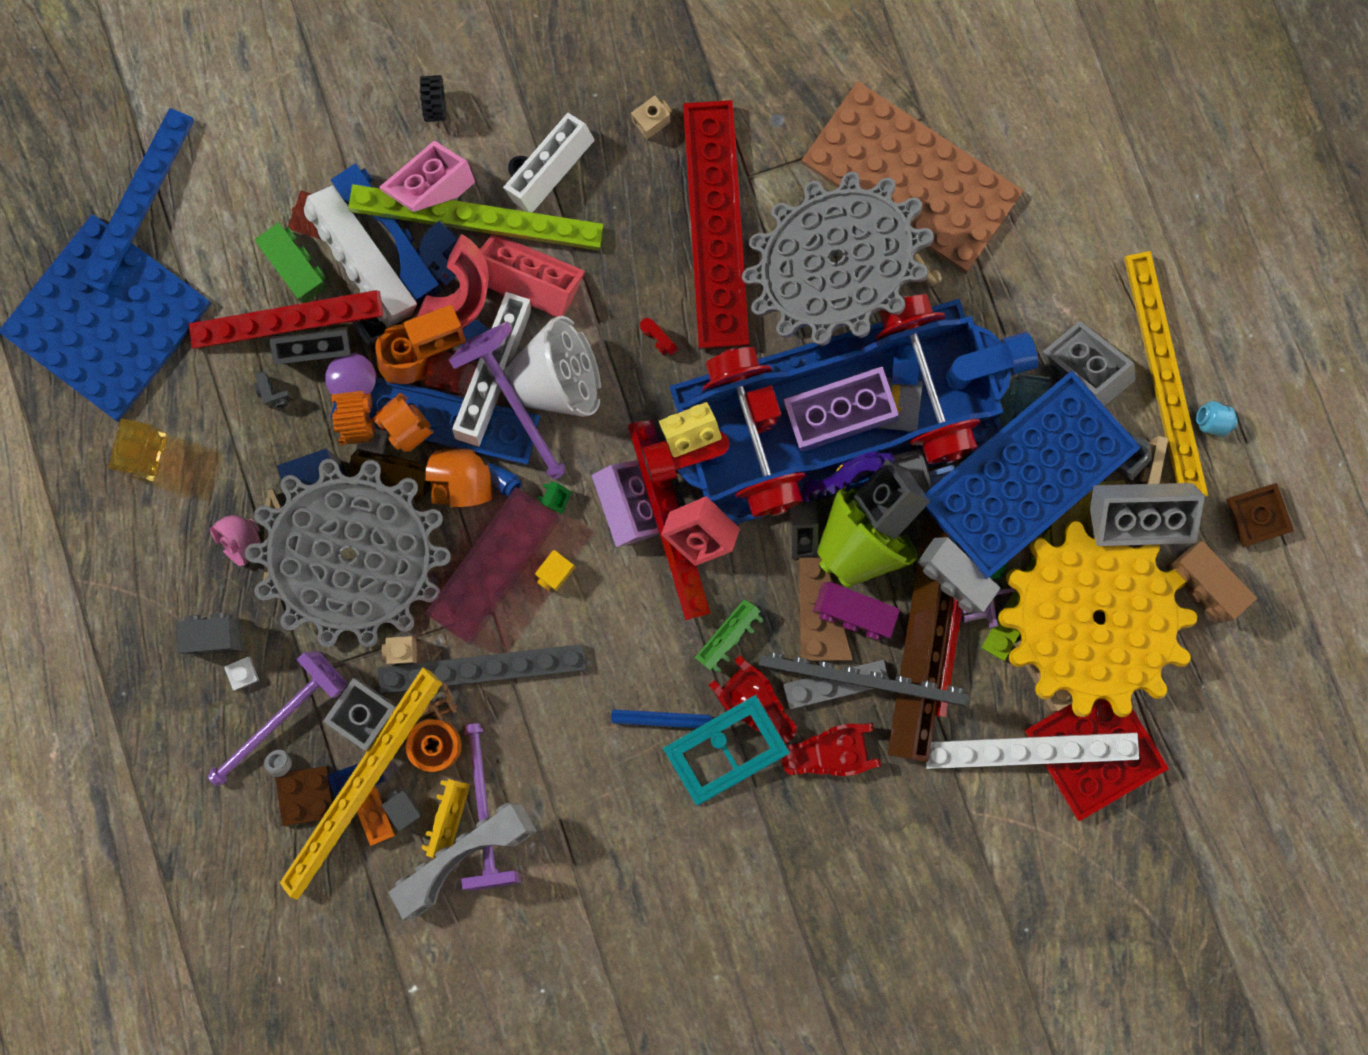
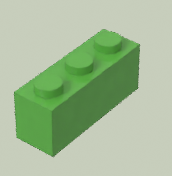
[254,222,327,303]

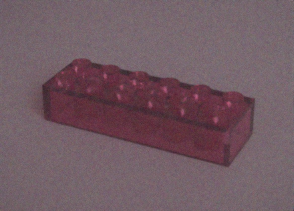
[425,487,560,645]

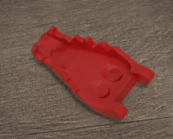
[708,655,797,744]
[781,722,881,776]

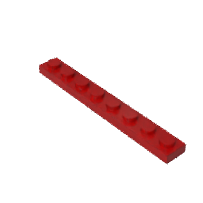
[189,290,384,349]
[628,420,711,621]

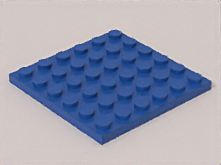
[0,214,212,422]

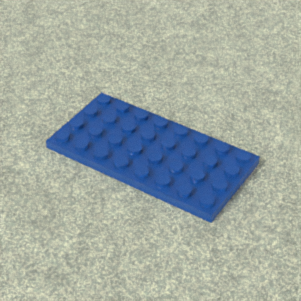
[924,371,1141,580]

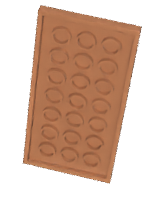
[801,81,1023,274]

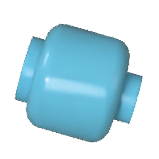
[1196,401,1237,437]

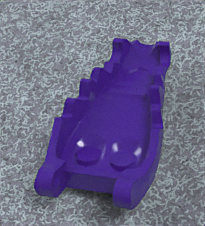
[801,451,895,502]

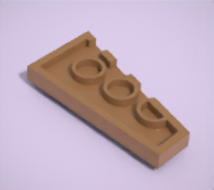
[799,558,852,661]

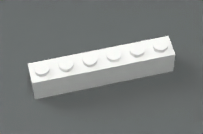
[304,185,417,328]
[452,292,532,447]

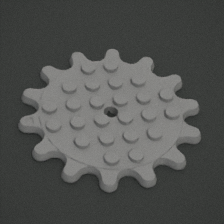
[742,172,934,346]
[245,459,451,647]

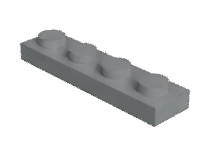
[783,660,888,709]

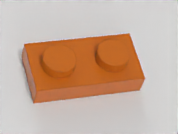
[357,787,396,846]

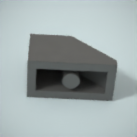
[790,501,818,559]

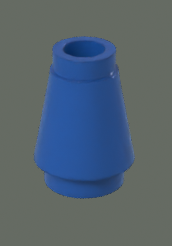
[488,463,522,498]

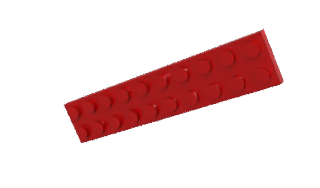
[683,100,749,350]

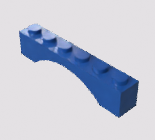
[330,163,442,307]

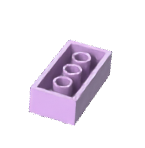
[783,367,899,452]

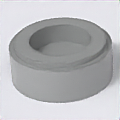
[264,750,292,777]

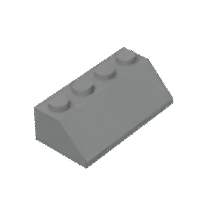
[1090,483,1205,546]

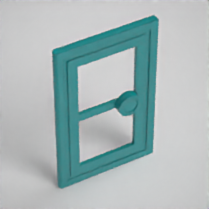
[663,695,790,806]

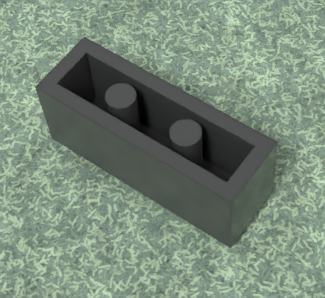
[269,326,353,364]

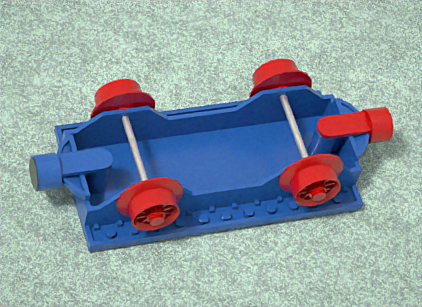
[642,294,1039,525]

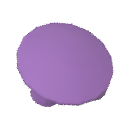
[326,353,377,394]

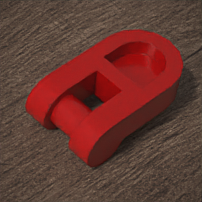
[640,318,679,357]

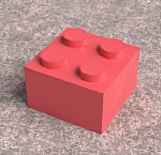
[661,496,740,566]

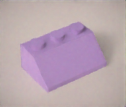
[591,460,660,547]

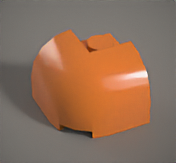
[425,448,492,507]

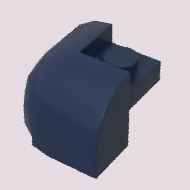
[419,220,459,285]

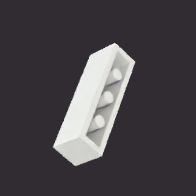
[503,113,594,213]

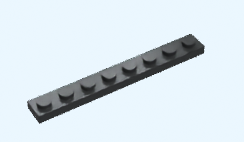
[378,644,586,694]
[759,652,970,707]

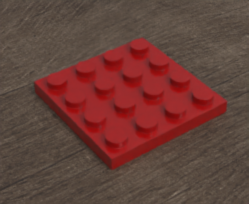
[1023,699,1169,821]

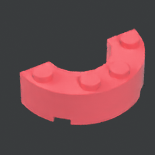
[414,234,489,328]

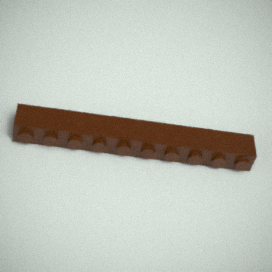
[888,511,957,762]

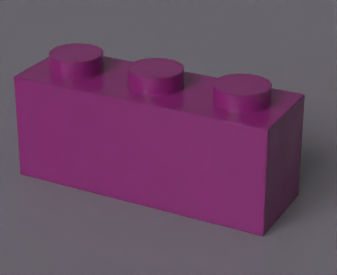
[813,582,900,642]

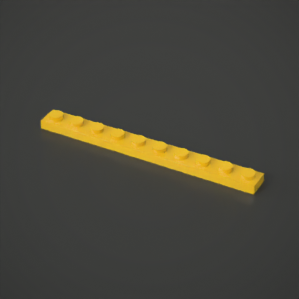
[1124,251,1208,497]
[280,668,442,900]

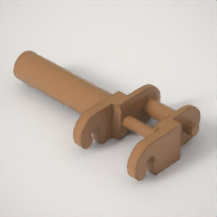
[420,682,457,720]

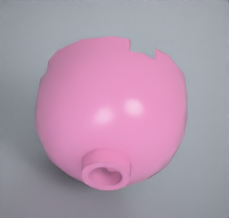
[209,515,260,566]

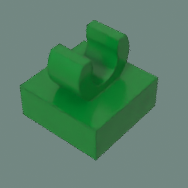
[537,481,572,515]

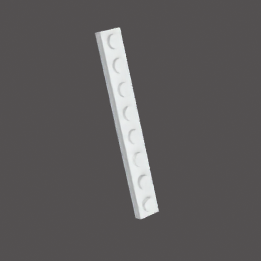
[926,733,1139,769]

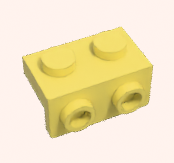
[659,402,722,457]

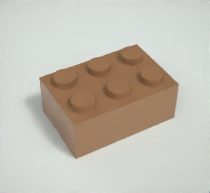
[1166,540,1257,623]

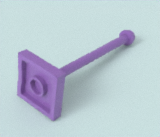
[449,321,565,480]
[208,651,349,786]
[461,723,521,891]

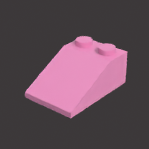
[380,141,475,212]

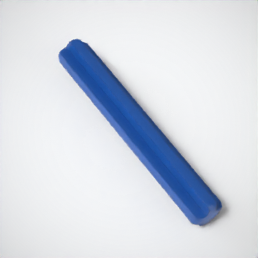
[611,709,713,728]

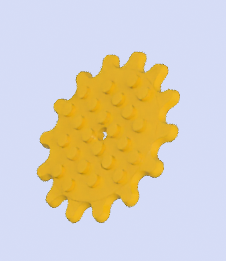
[998,520,1197,717]

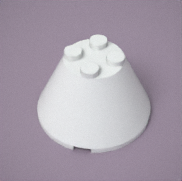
[505,316,601,417]

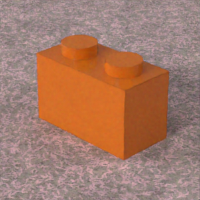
[403,304,466,360]

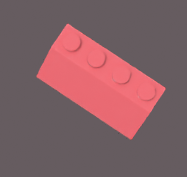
[480,234,585,317]

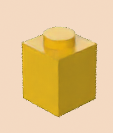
[535,549,576,591]

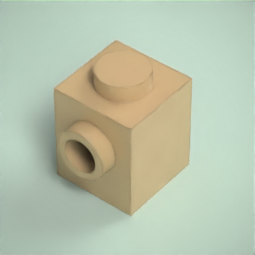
[631,95,671,140]
[382,636,417,665]

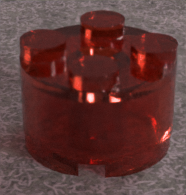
[423,352,479,396]

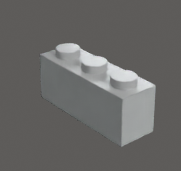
[917,537,1000,613]

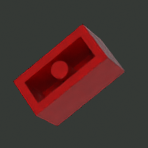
[746,385,781,434]

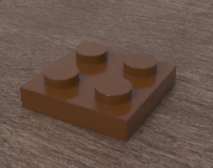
[1226,483,1294,548]
[275,766,333,826]

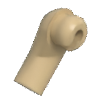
[913,254,942,287]

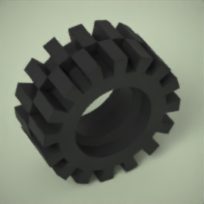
[420,75,446,122]

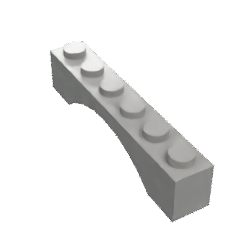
[388,803,537,920]

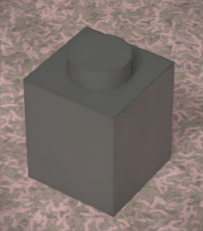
[381,789,424,831]

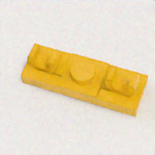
[421,779,471,858]

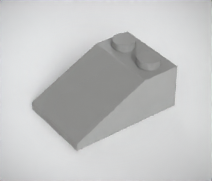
[1043,321,1136,406]

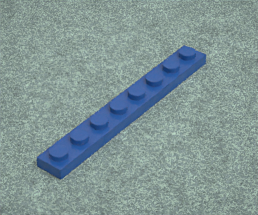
[79,108,194,294]

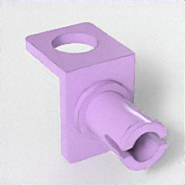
[961,588,1016,628]

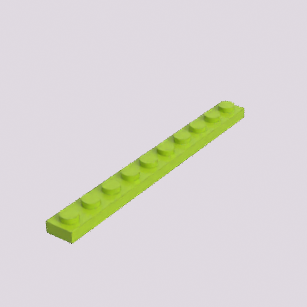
[348,184,603,251]

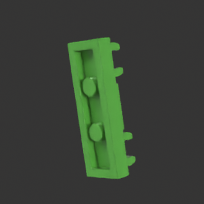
[694,599,763,673]

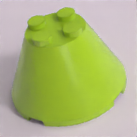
[817,486,918,588]

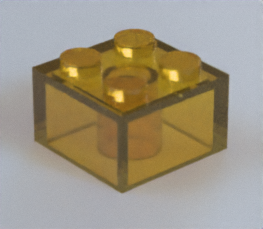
[108,418,167,482]

